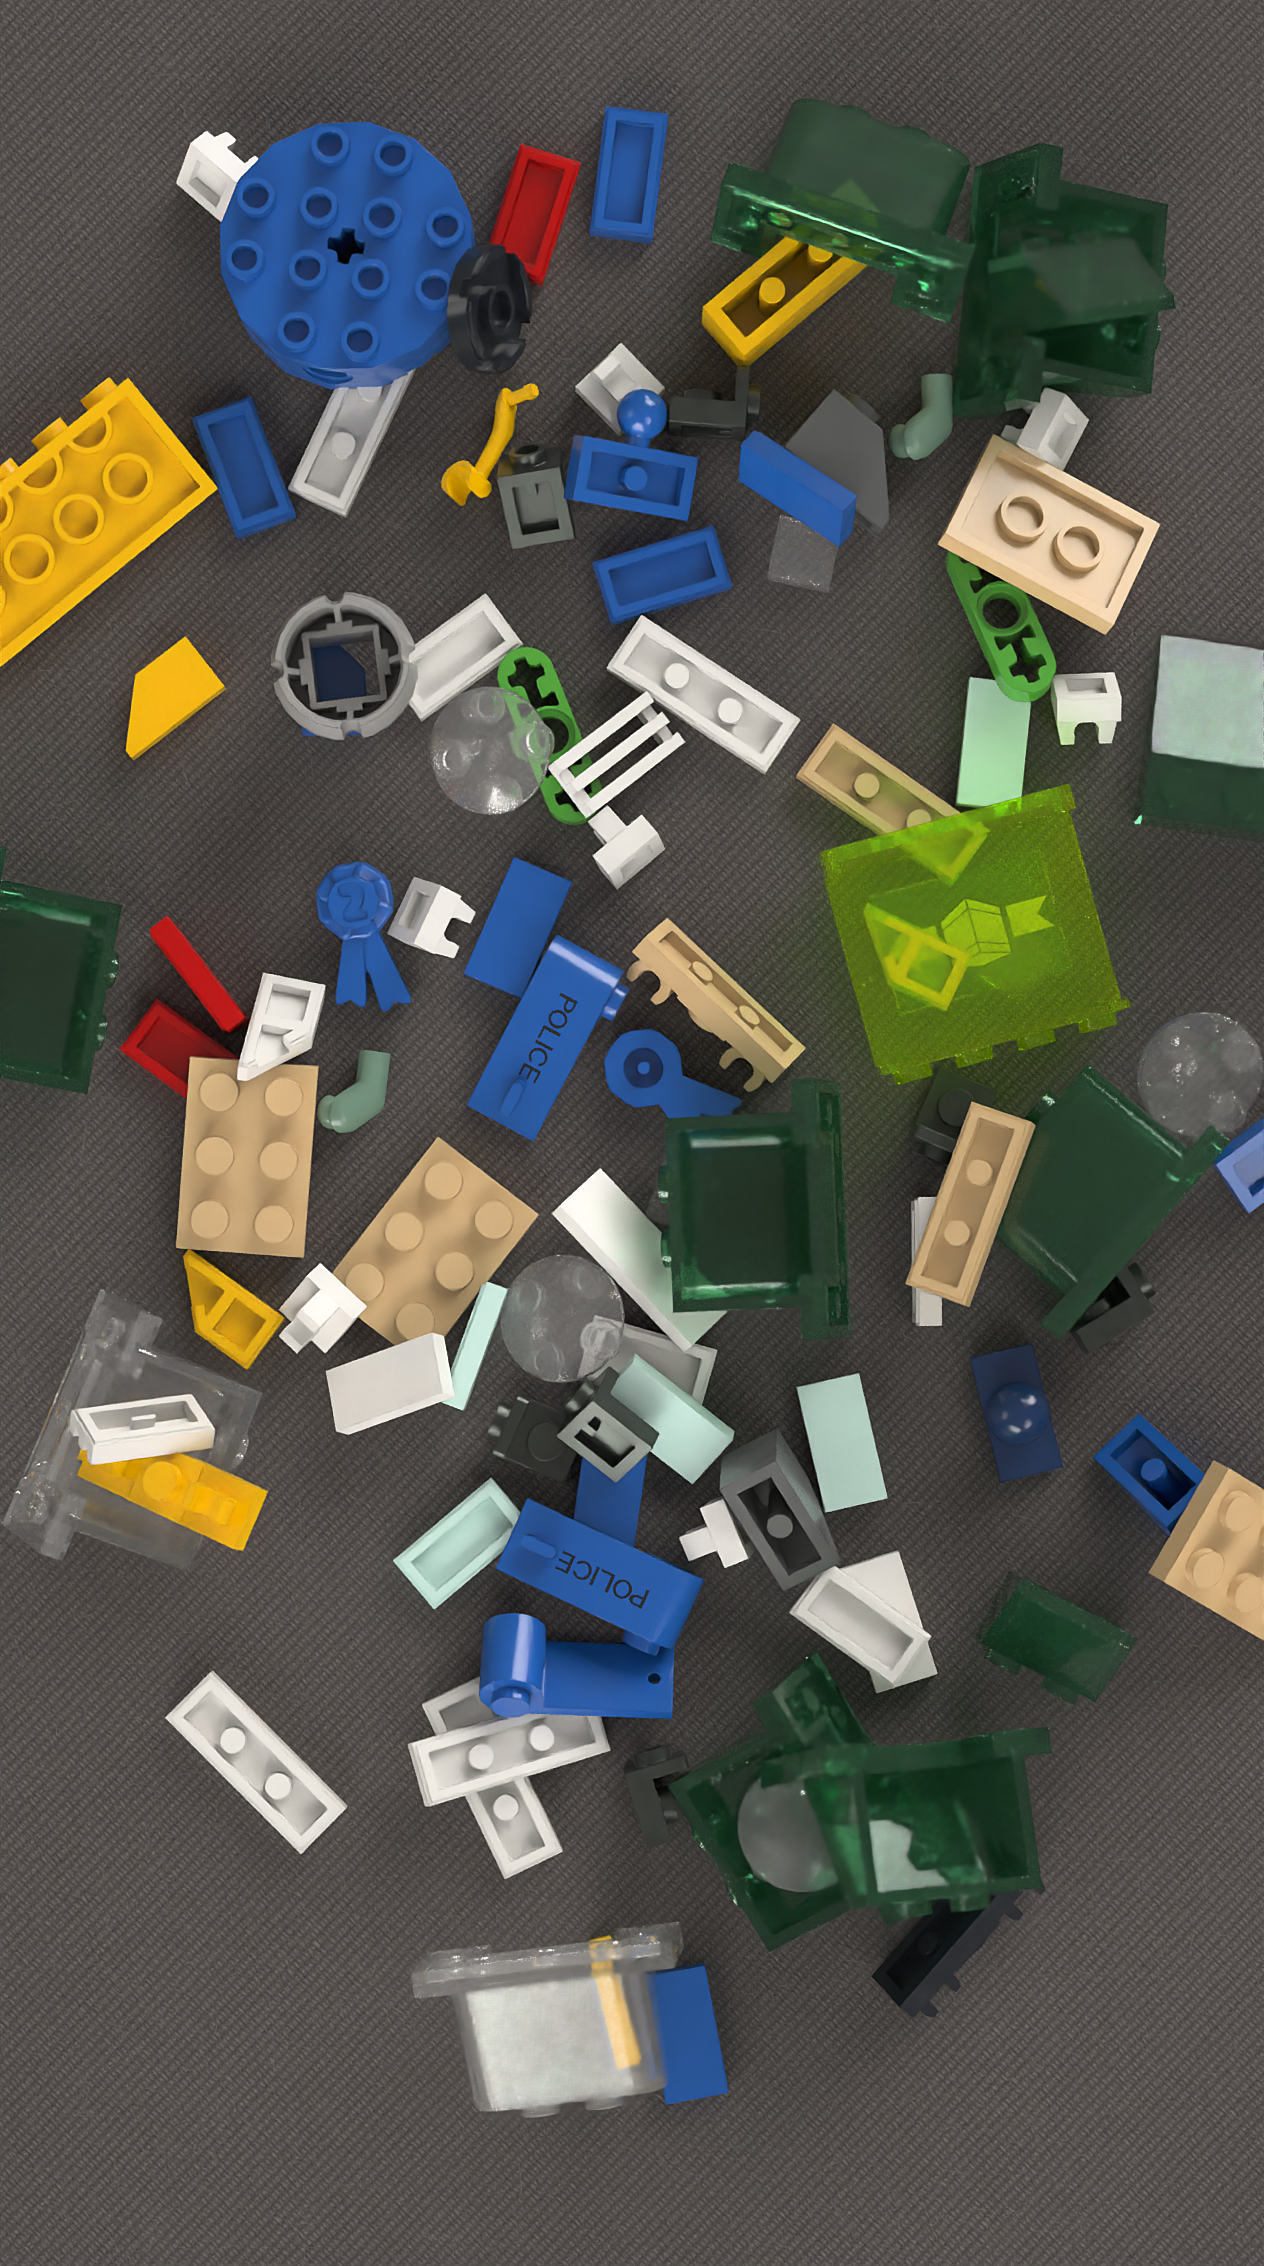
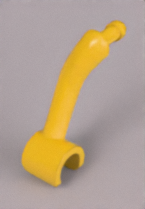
[441,383,539,506]

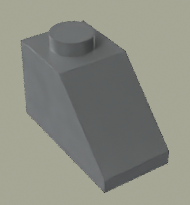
[784,389,890,540]
[719,1428,840,1591]

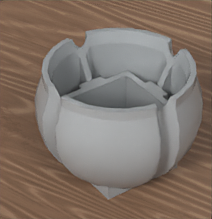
[271,592,418,740]

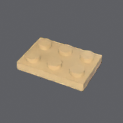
[938,434,1160,635]
[176,1056,319,1258]
[332,1137,539,1346]
[1149,1460,1264,1641]

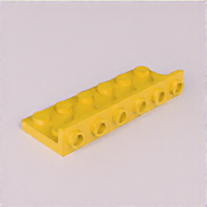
[0,377,218,667]

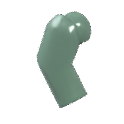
[888,374,953,460]
[317,1050,391,1133]

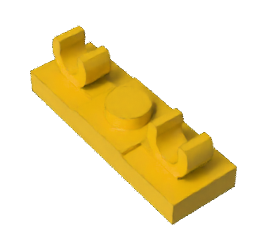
[77,1449,268,1551]

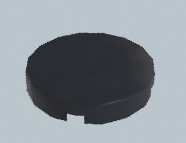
[447,244,533,374]

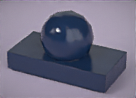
[969,1343,1063,1483]

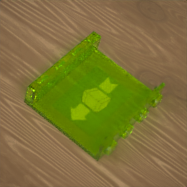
[817,784,1131,1085]

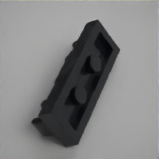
[871,1832,1045,2018]

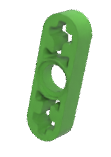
[946,550,1056,702]
[498,647,602,825]

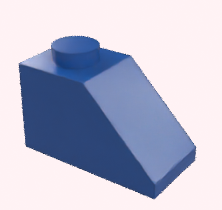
[1093,1413,1205,1536]

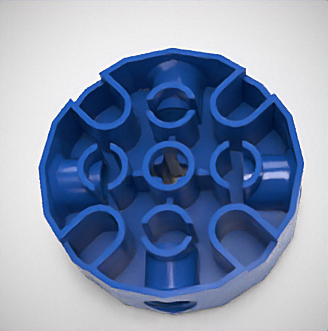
[220,122,476,390]

